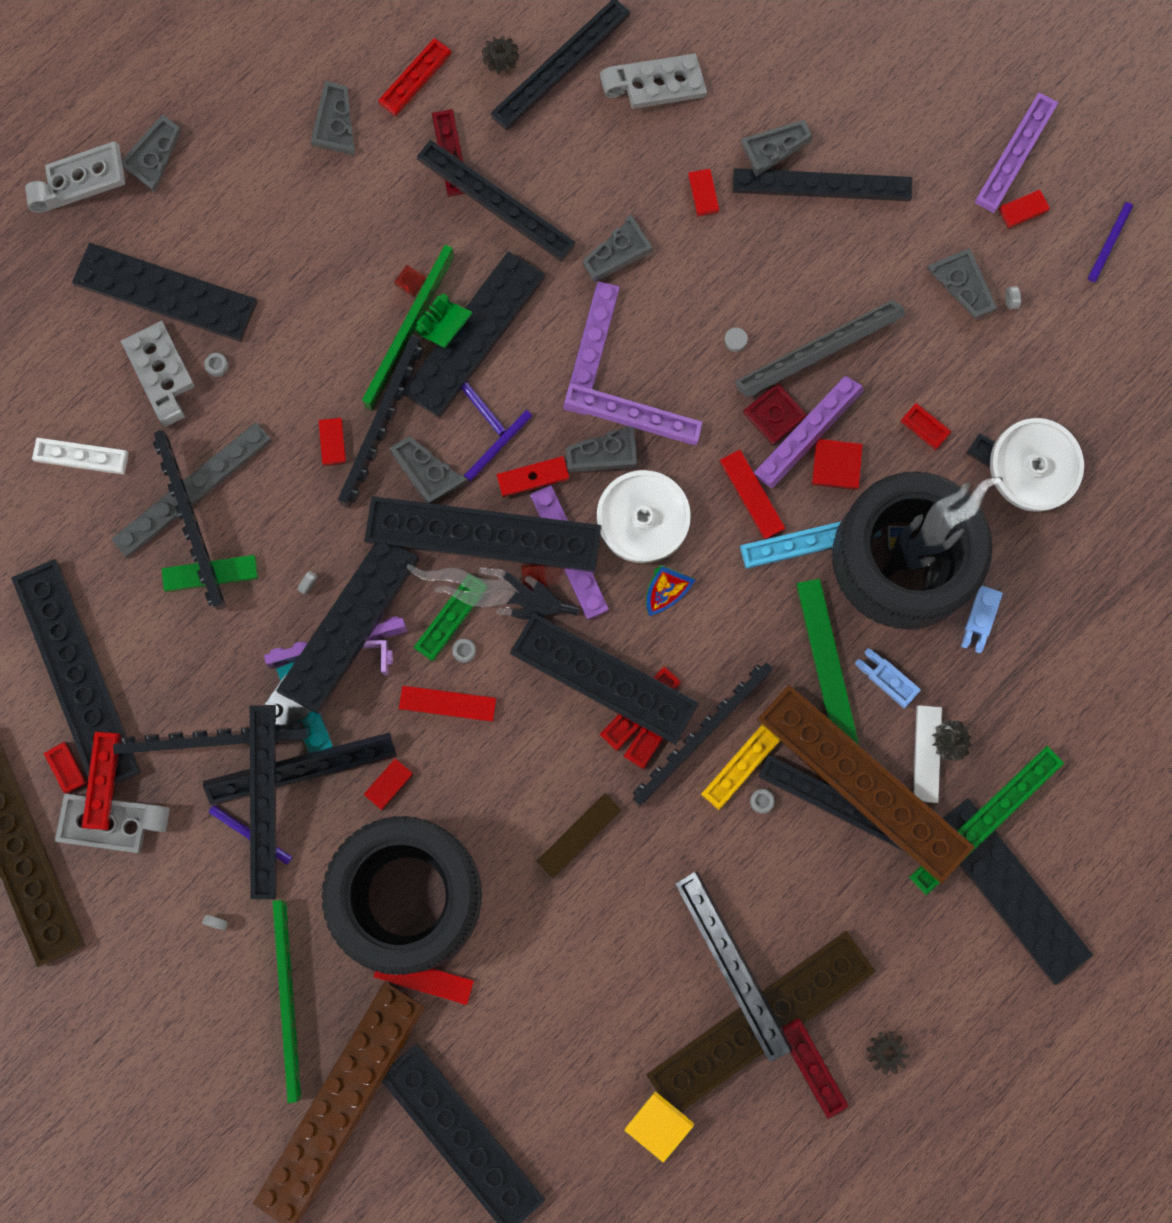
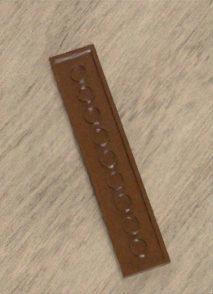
[757,685,974,884]
[253,981,426,1223]

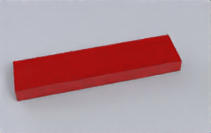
[378,38,452,117]
[719,449,785,540]
[599,666,681,751]
[399,686,497,722]
[82,732,121,830]
[373,968,474,1005]

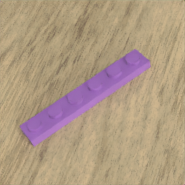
[974,92,1058,213]
[563,281,620,415]
[754,376,864,489]
[563,383,702,446]
[530,485,609,621]
[264,617,408,669]

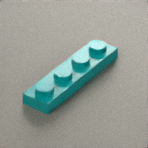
[276,661,334,753]

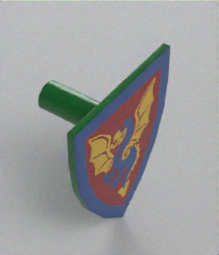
[646,565,696,616]

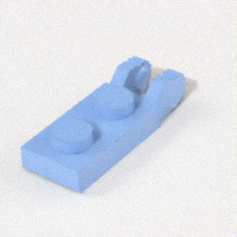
[961,586,1003,653]
[855,648,921,708]

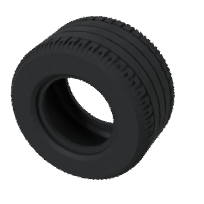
[832,471,993,629]
[321,816,482,975]

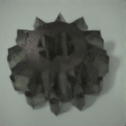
[482,35,519,75]
[932,720,973,761]
[866,1031,910,1075]

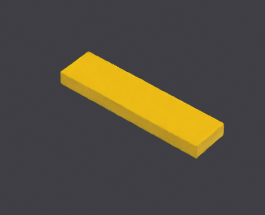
[701,725,779,810]

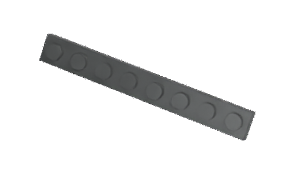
[734,300,905,398]
[111,422,272,558]

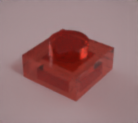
[394,265,426,297]
[521,564,548,589]

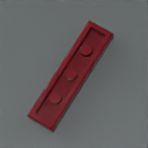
[431,109,464,197]
[782,1018,849,1119]

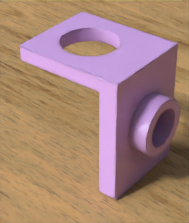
[362,640,393,676]

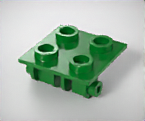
[414,293,472,348]

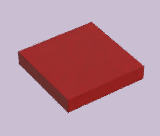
[812,439,863,490]

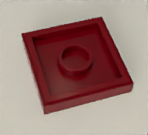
[743,383,808,446]

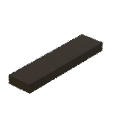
[536,793,622,879]

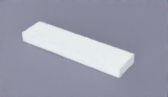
[32,438,129,475]
[913,706,942,803]

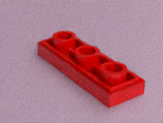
[496,456,570,498]

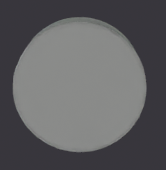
[1005,286,1021,310]
[724,328,748,352]
[204,353,229,377]
[297,571,317,595]
[452,639,476,663]
[750,789,774,814]
[202,915,228,931]

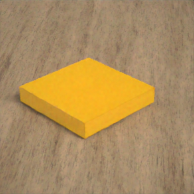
[624,1092,694,1163]

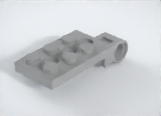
[600,53,707,109]
[25,141,125,213]
[121,321,195,428]
[55,794,170,854]

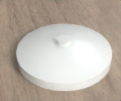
[990,418,1084,512]
[597,470,691,563]

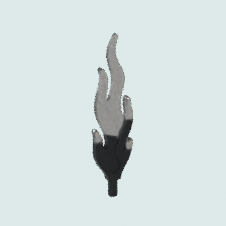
[880,477,1003,578]
[407,564,579,620]

